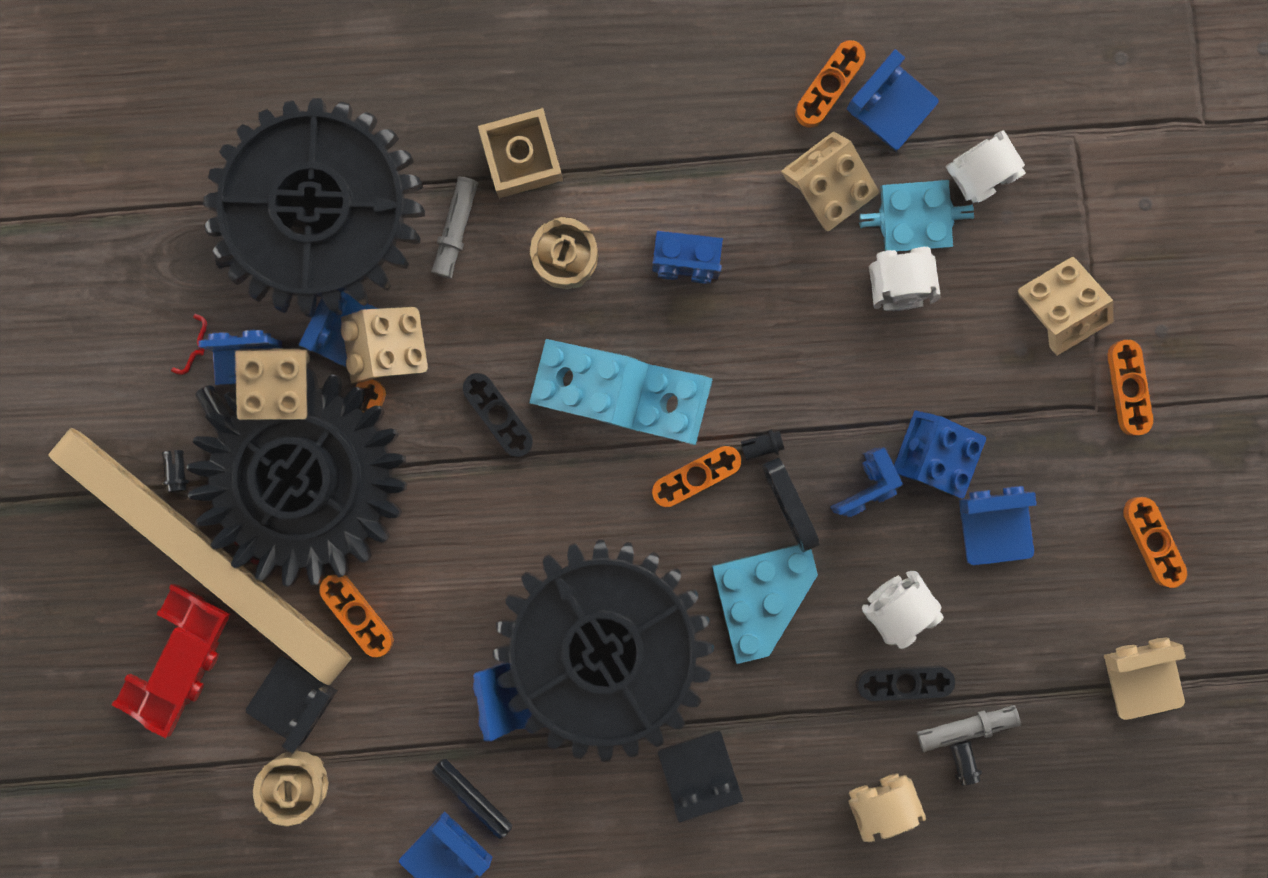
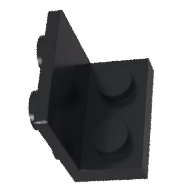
[245,656,338,754]
[658,730,744,823]

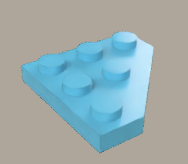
[712,545,818,664]

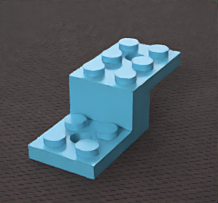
[529,339,712,445]

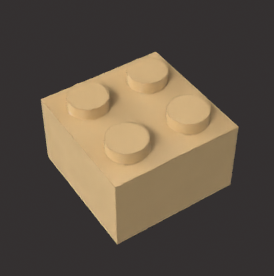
[478,108,563,198]

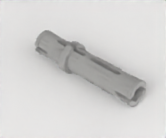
[431,176,479,279]
[917,705,1021,753]

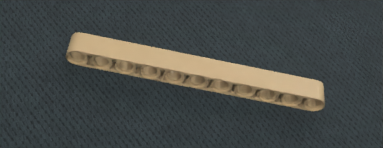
[48,428,352,685]

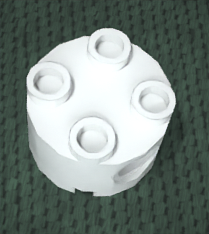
[946,130,1025,203]
[868,247,941,311]
[862,571,943,649]

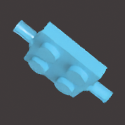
[859,180,974,252]

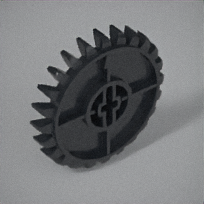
[203,98,425,318]
[187,369,407,587]
[493,539,714,762]

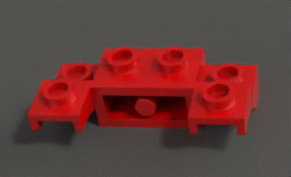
[112,583,231,738]

